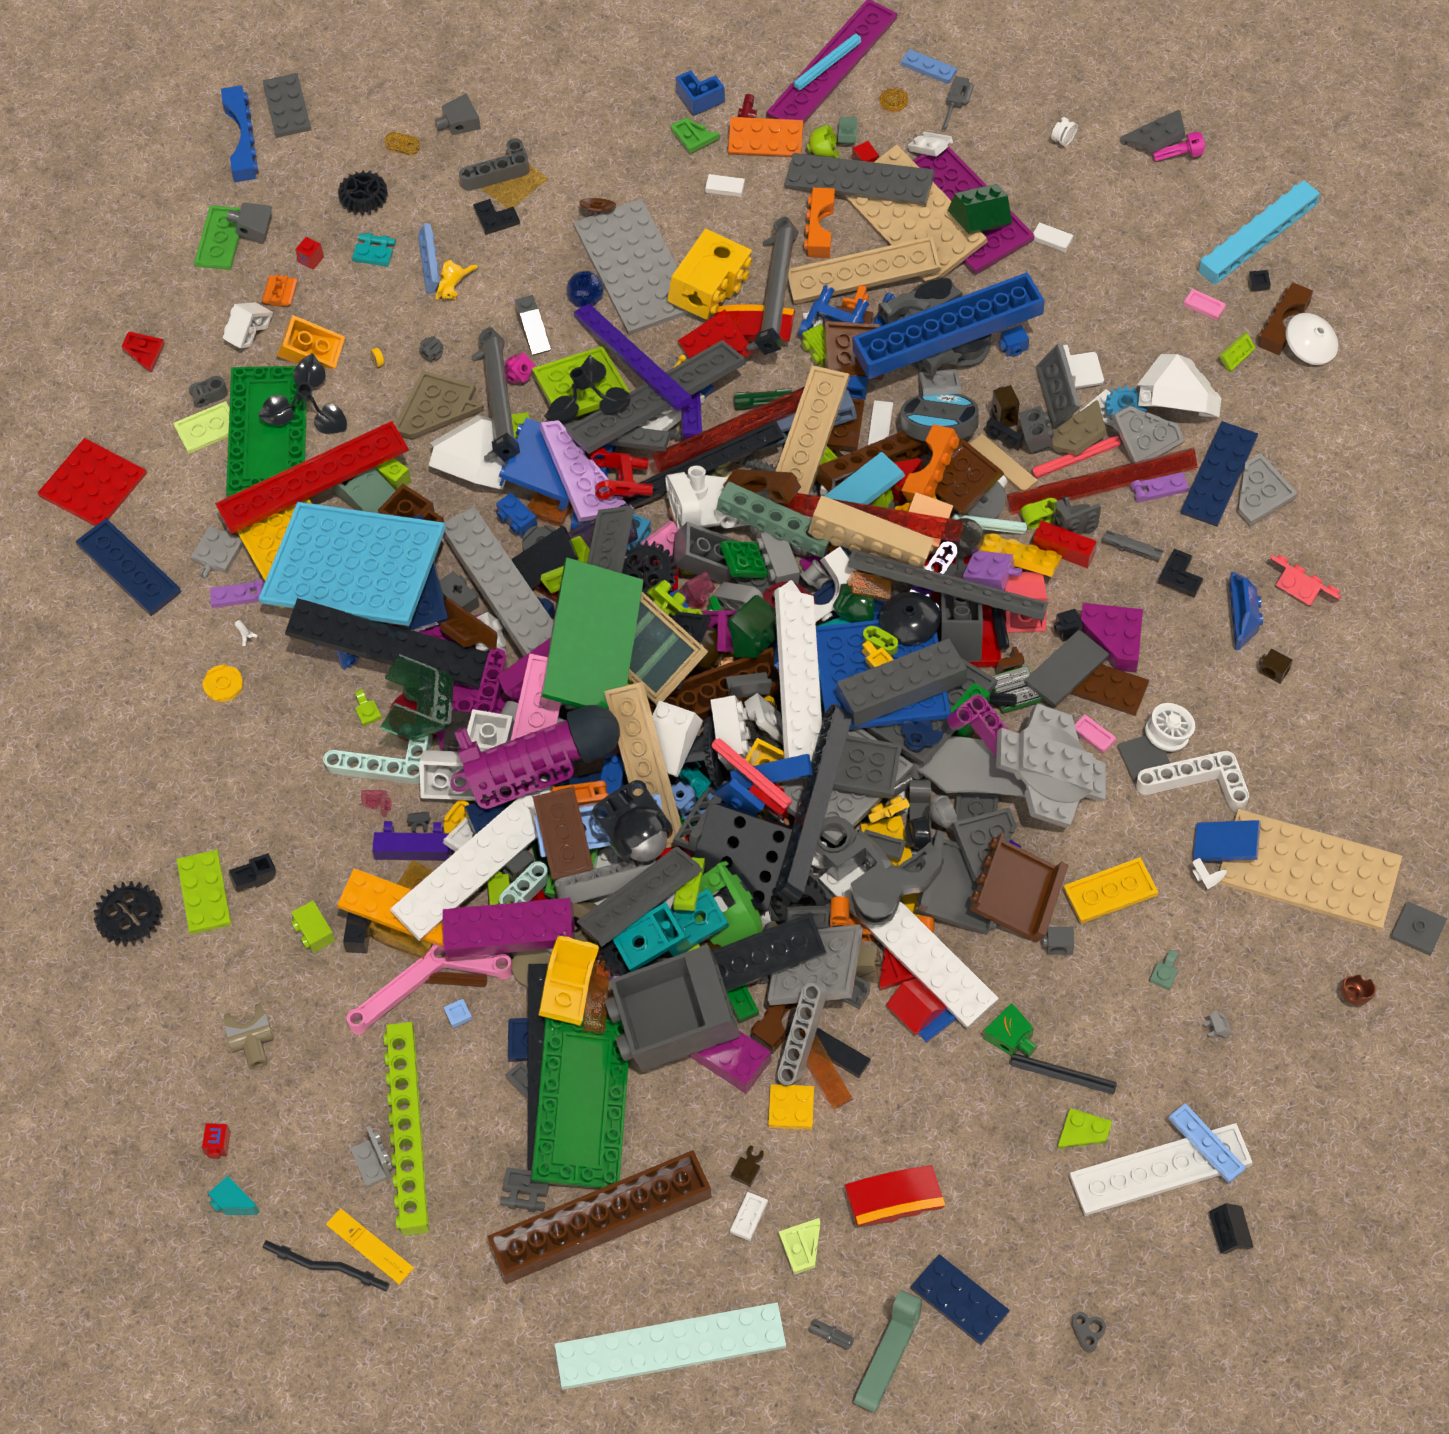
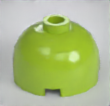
[807,124,839,158]

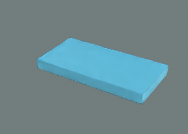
[825,452,905,510]

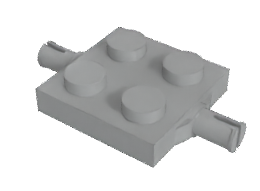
[191,526,244,579]

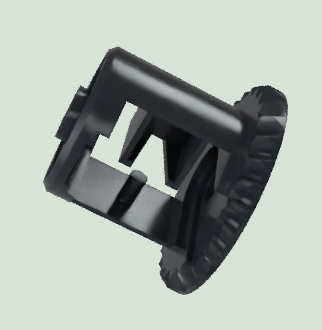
[668,716,727,789]

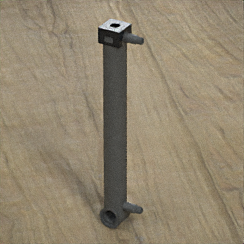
[746,216,798,355]
[471,327,520,462]

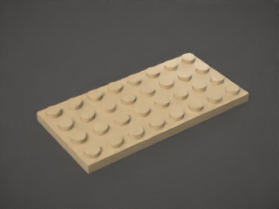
[843,145,988,282]
[1218,809,1402,931]

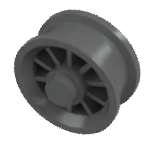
[967,481,1006,519]

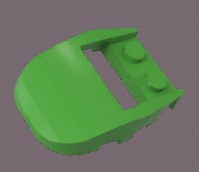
[695,861,762,947]

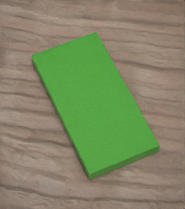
[194,205,241,270]

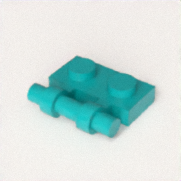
[352,233,396,267]

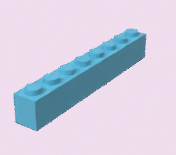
[1199,180,1320,285]

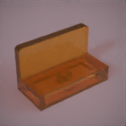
[847,571,891,601]

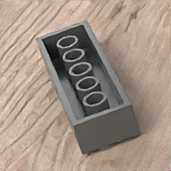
[837,638,967,727]

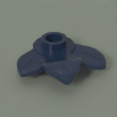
[902,720,943,751]

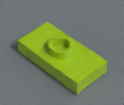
[1219,333,1256,371]

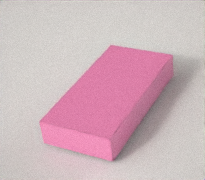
[1183,289,1226,320]
[1075,714,1117,754]

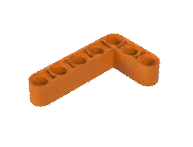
[830,896,934,941]

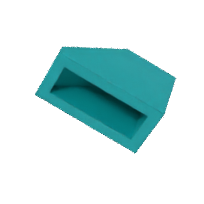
[207,1176,259,1215]

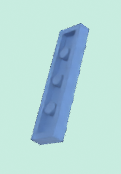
[418,223,441,294]

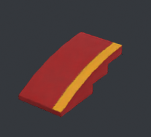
[716,305,795,342]
[844,1165,945,1226]

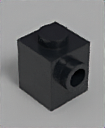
[1054,609,1083,642]

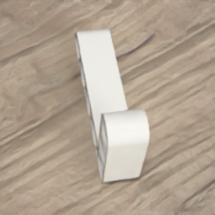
[1136,751,1249,812]

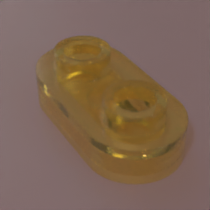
[384,132,420,155]

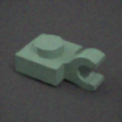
[1150,950,1178,991]

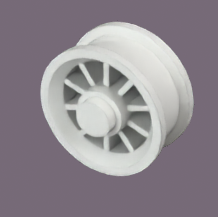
[1145,703,1195,752]

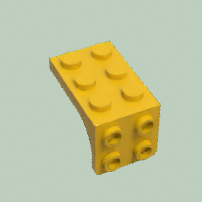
[538,936,599,1025]

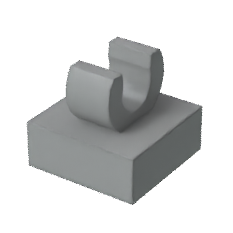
[1204,1011,1233,1038]

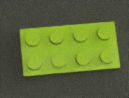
[176,850,232,935]

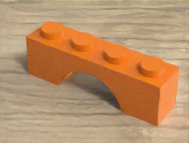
[804,187,835,258]
[901,424,959,501]

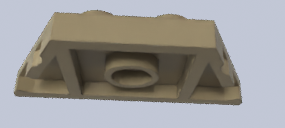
[1044,400,1107,456]

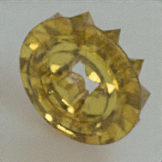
[880,87,908,111]

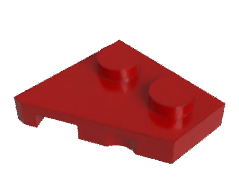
[122,331,165,372]
[879,947,916,990]

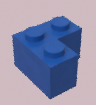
[675,70,725,116]

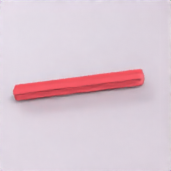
[1032,435,1121,478]
[711,738,792,809]

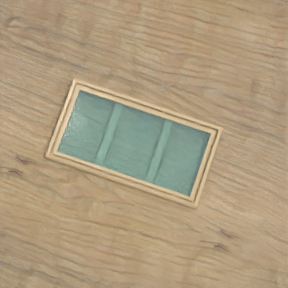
[628,592,708,705]

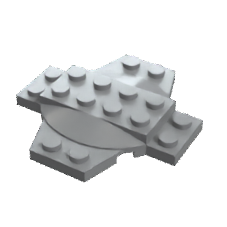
[996,703,1106,828]

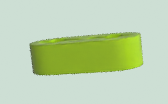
[863,626,898,656]

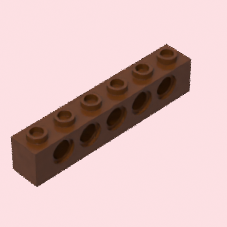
[817,431,926,492]

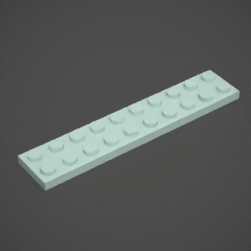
[555,1302,786,1390]

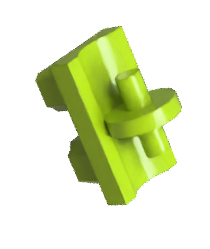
[647,580,686,616]

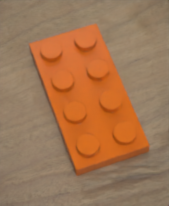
[728,117,803,157]

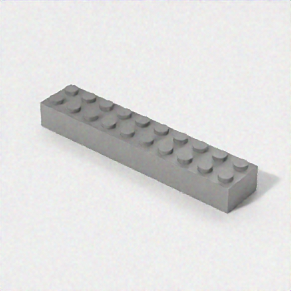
[443,507,554,656]

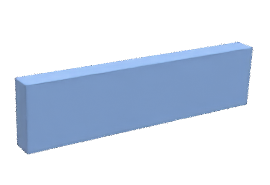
[1169,1103,1246,1183]

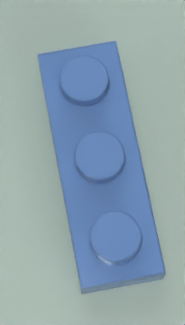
[901,49,957,84]

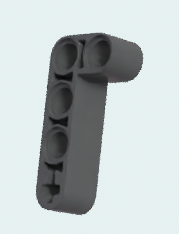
[459,138,530,191]
[909,780,931,856]

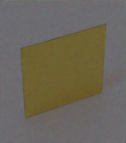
[480,152,549,208]

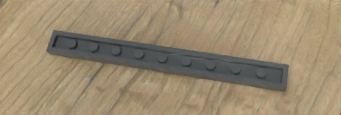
[848,549,1048,620]

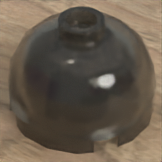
[943,518,985,558]

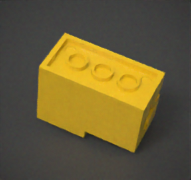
[667,228,753,320]

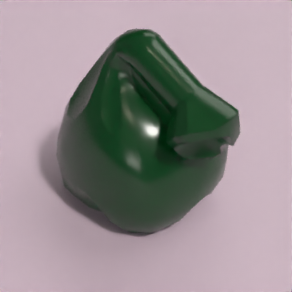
[833,583,874,623]

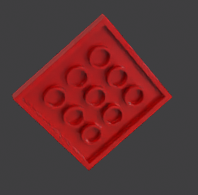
[38,438,147,526]

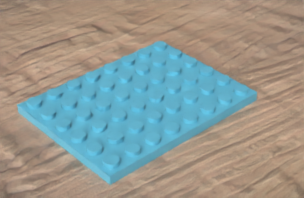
[259,502,446,626]

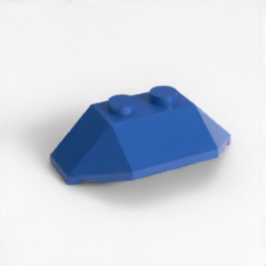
[1229,572,1263,650]

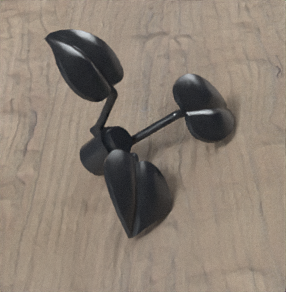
[258,353,347,434]
[544,355,631,422]

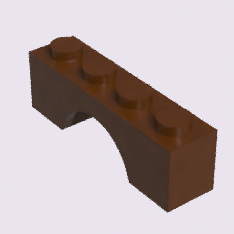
[1258,282,1313,356]
[723,469,801,504]
[752,1003,798,1054]

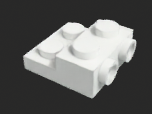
[744,693,784,745]

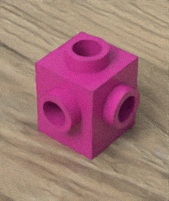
[505,353,536,384]

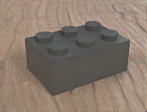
[674,522,738,583]

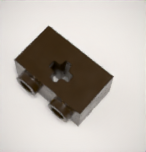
[991,385,1020,427]

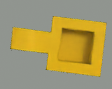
[862,640,894,668]

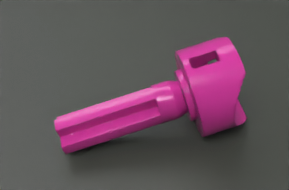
[1152,131,1205,162]

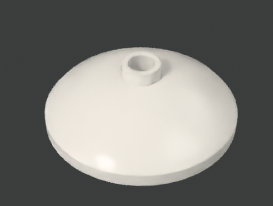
[1286,313,1338,365]

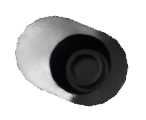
[905,805,931,849]

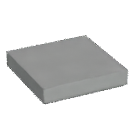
[919,369,962,396]

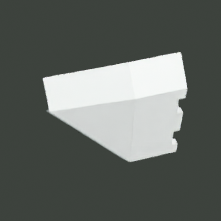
[1137,354,1221,417]
[429,415,507,490]

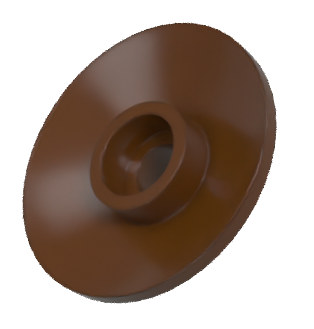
[579,198,616,215]

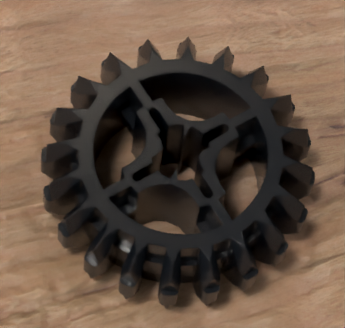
[338,170,388,216]

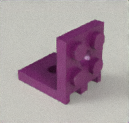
[701,610,737,651]

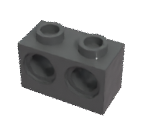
[1019,405,1054,453]

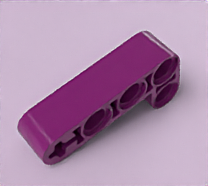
[455,648,507,723]
[947,695,1009,758]

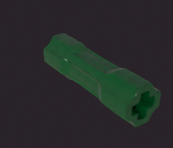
[734,388,793,410]

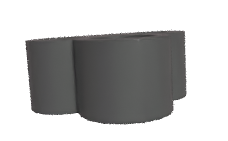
[1072,1312,1106,1353]

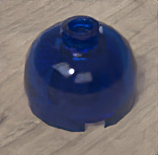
[566,271,604,308]

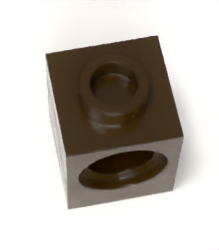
[1259,648,1293,684]

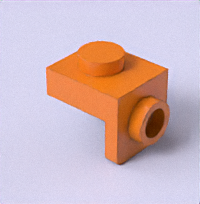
[842,285,869,309]

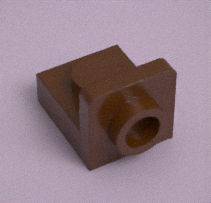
[995,647,1024,674]

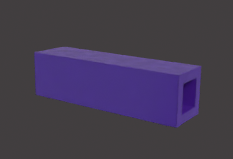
[372,821,454,861]

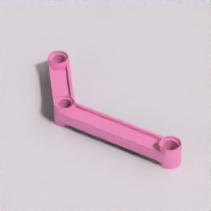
[347,944,513,1034]

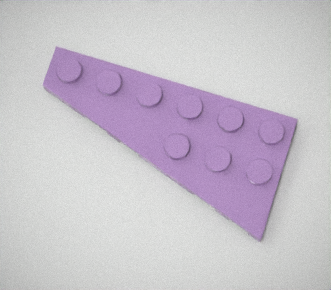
[539,420,633,522]

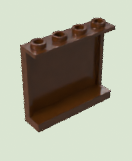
[970,832,1069,943]

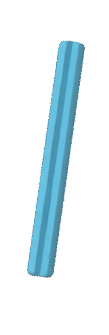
[794,34,861,90]

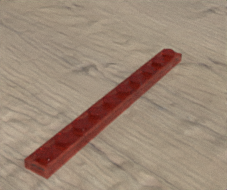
[651,387,805,473]
[1006,448,1198,514]
[771,493,965,542]

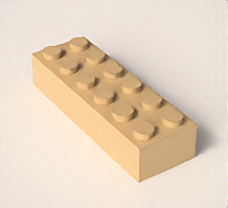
[808,495,934,568]

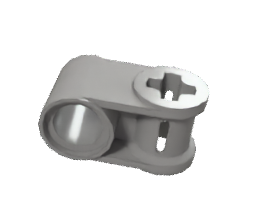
[800,559,833,590]

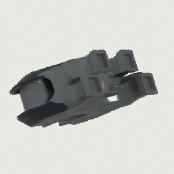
[878,276,992,377]

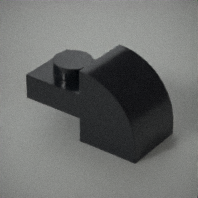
[229,853,276,891]

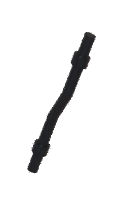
[262,1240,390,1292]

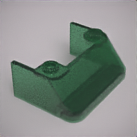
[380,654,454,740]

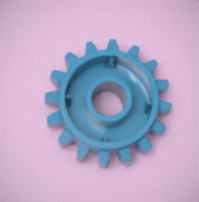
[1105,385,1147,421]

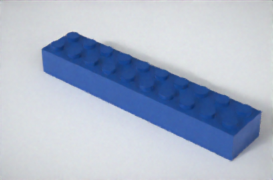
[853,272,1045,379]

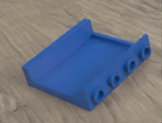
[498,418,587,511]

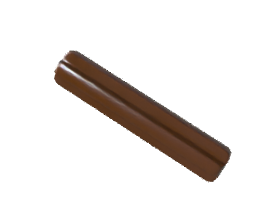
[425,972,487,987]

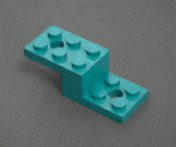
[613,889,729,972]

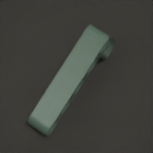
[854,1290,922,1413]

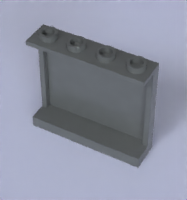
[915,830,997,935]

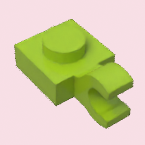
[355,689,382,727]

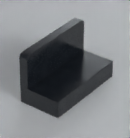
[1209,1203,1254,1254]

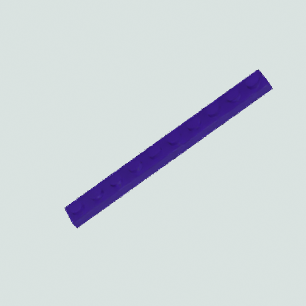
[574,304,693,411]

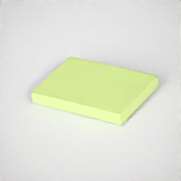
[173,401,229,454]

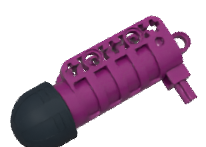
[450,705,620,809]

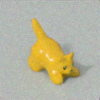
[435,260,478,300]

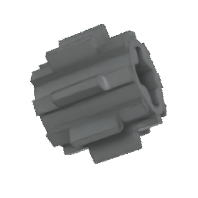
[419,336,444,361]

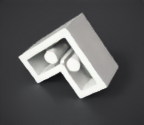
[223,302,273,348]

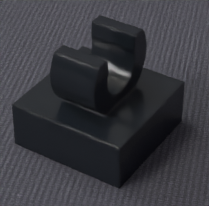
[408,812,430,832]

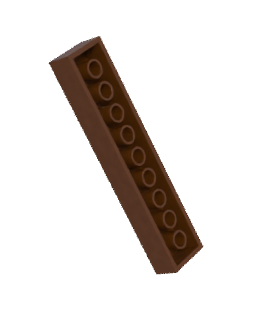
[601,647,781,760]
[487,1150,712,1284]

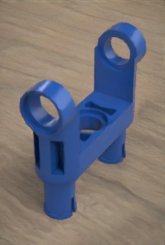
[798,285,869,336]

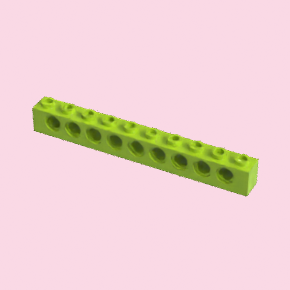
[383,1022,429,1236]

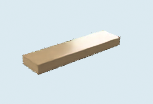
[970,434,1038,495]

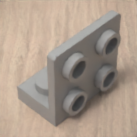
[350,1125,393,1188]

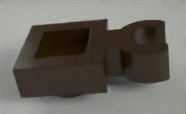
[731,1145,764,1187]

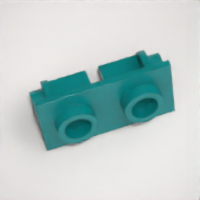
[679,766,711,798]

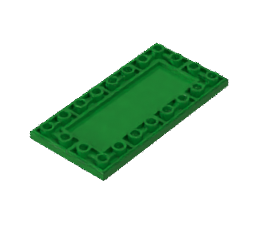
[226,366,307,497]
[541,558,643,710]
[531,1016,629,1189]

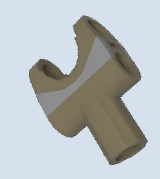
[224,1003,274,1069]

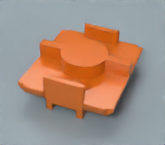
[261,274,297,307]

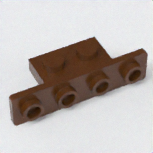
[440,598,498,650]

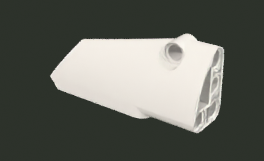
[666,466,768,530]

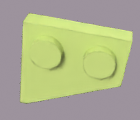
[779,1218,820,1275]

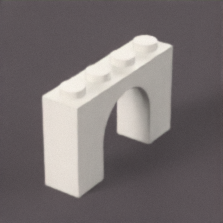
[772,547,867,626]

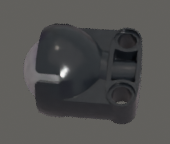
[592,780,673,863]

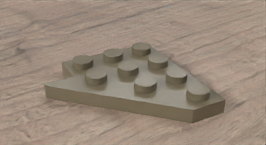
[395,370,484,439]

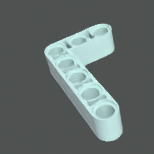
[323,723,432,784]
[499,861,552,953]

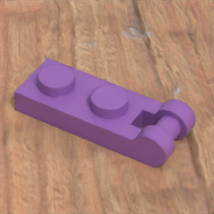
[1130,472,1189,503]
[210,579,265,608]

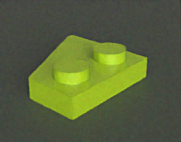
[1058,1108,1112,1149]

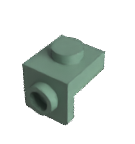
[838,117,858,145]

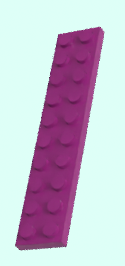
[766,0,897,124]

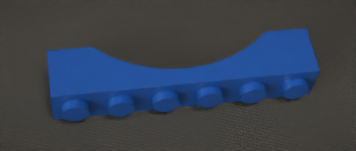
[221,85,259,182]

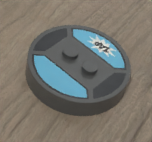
[901,394,979,441]

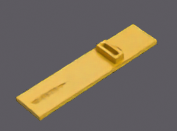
[325,1208,414,1285]

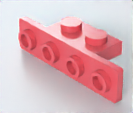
[1270,554,1342,606]

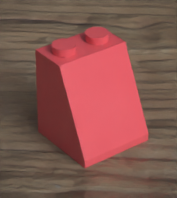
[1004,572,1047,633]

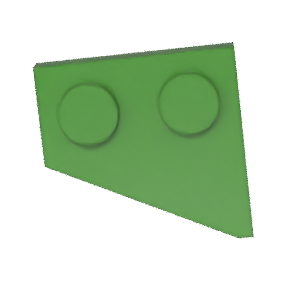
[671,118,720,153]

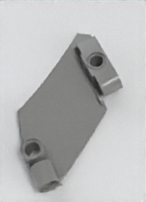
[900,736,1027,797]

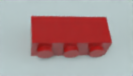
[1033,520,1097,569]

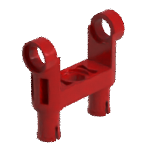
[590,447,653,500]

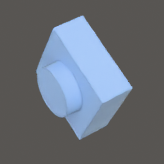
[443,999,472,1028]

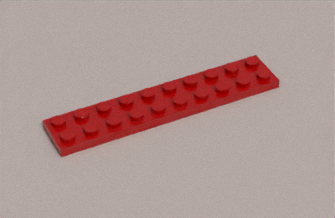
[215,421,409,534]

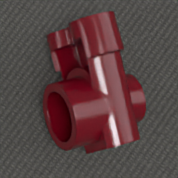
[737,94,757,118]

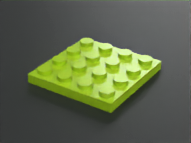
[532,346,630,418]

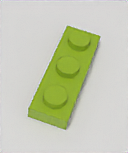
[674,857,705,911]

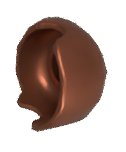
[1340,974,1376,1006]

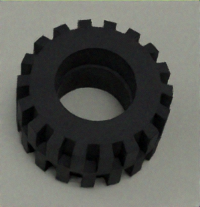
[770,875,828,924]

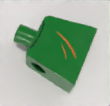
[983,1003,1037,1056]

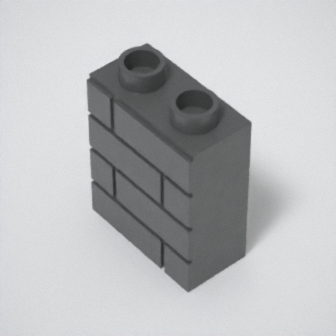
[605,945,741,1071]

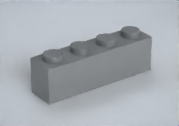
[750,525,800,584]

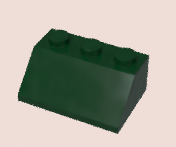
[947,184,1012,235]
[728,595,777,658]

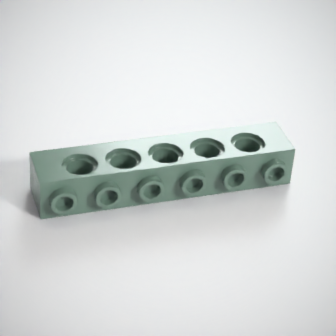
[716,482,832,558]

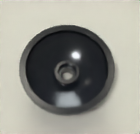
[879,592,940,646]

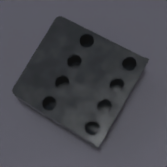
[693,803,793,912]

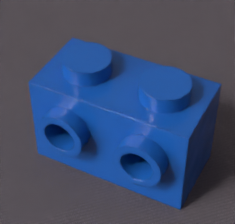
[496,492,537,539]

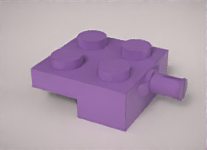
[963,551,1022,590]

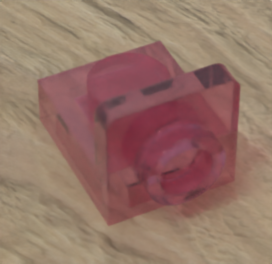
[361,790,392,817]

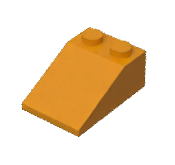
[276,315,345,369]

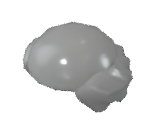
[930,795,958,828]

